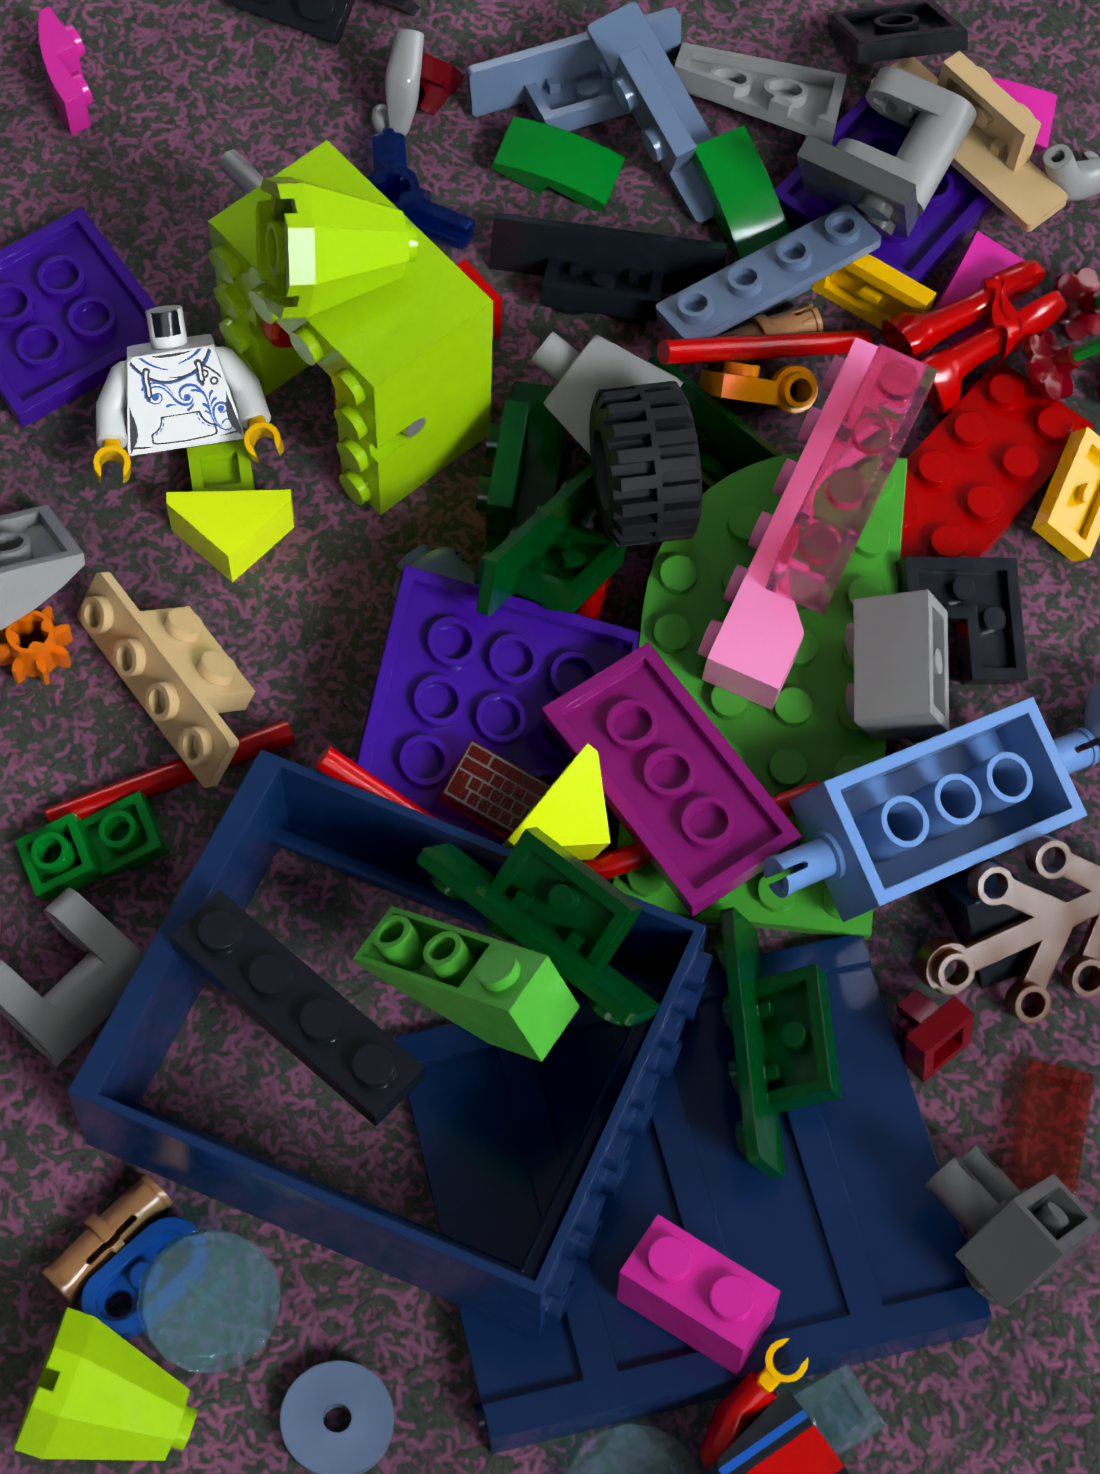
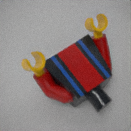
[700,1338,850,1474]

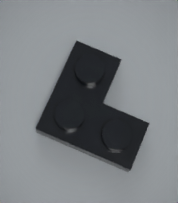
[895,557,1028,685]

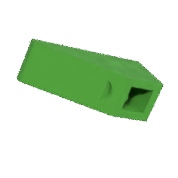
[352,906,580,1062]

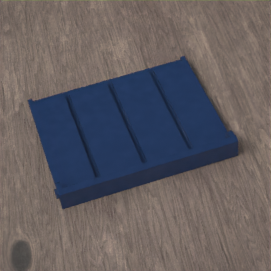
[395,935,992,1454]

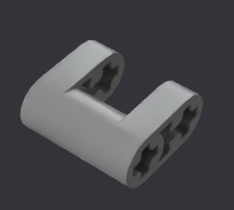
[836,67,977,216]
[0,887,144,1066]

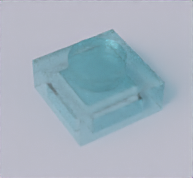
[794,1364,886,1457]

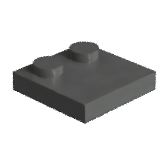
[797,134,918,239]

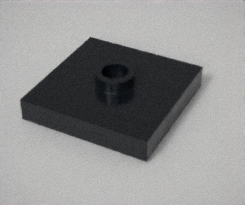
[827,0,968,64]

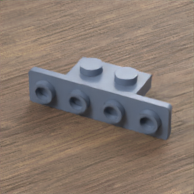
[587,2,715,225]
[466,7,681,131]
[656,204,881,339]

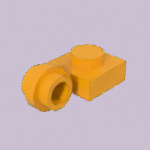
[699,361,818,414]

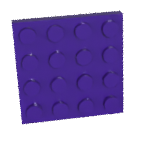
[355,565,640,861]

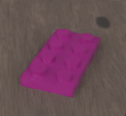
[541,642,802,916]

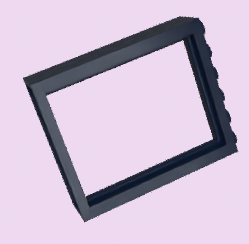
[67,749,713,1340]

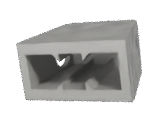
[531,332,684,456]

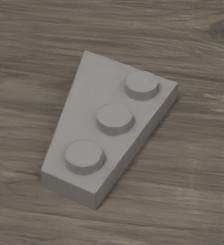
[674,42,847,145]

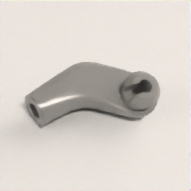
[371,29,424,139]
[1043,144,1100,202]

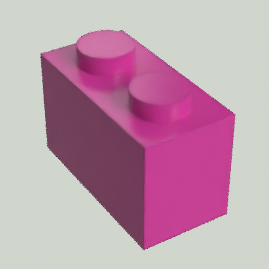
[617,1214,781,1376]

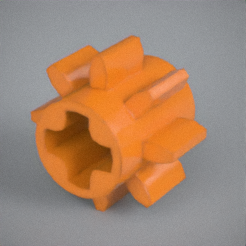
[0,606,73,685]

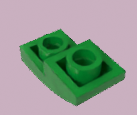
[490,116,625,212]
[691,125,790,261]
[15,790,170,900]

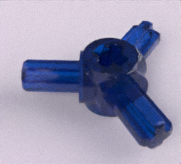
[367,128,476,249]

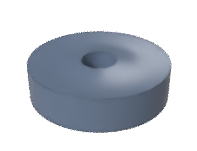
[280,1360,395,1474]

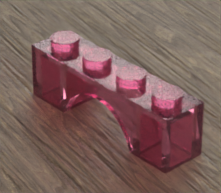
[765,344,939,615]

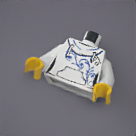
[93,305,284,484]

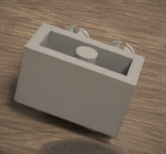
[845,589,950,744]

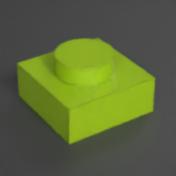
[186,440,255,491]

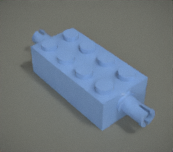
[763,697,1100,922]

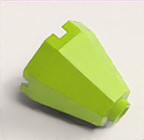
[255,177,418,319]
[13,1307,198,1461]

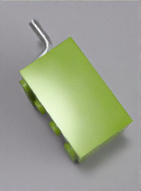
[208,140,493,515]

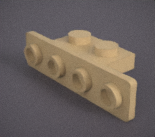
[870,51,1068,232]
[77,572,256,788]

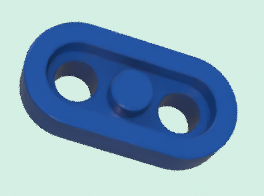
[81,1217,208,1340]

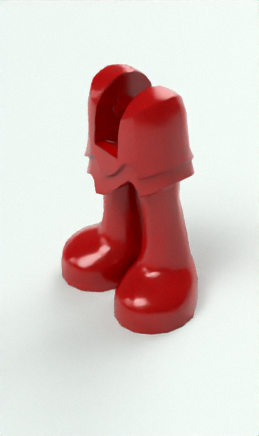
[882,260,1067,416]

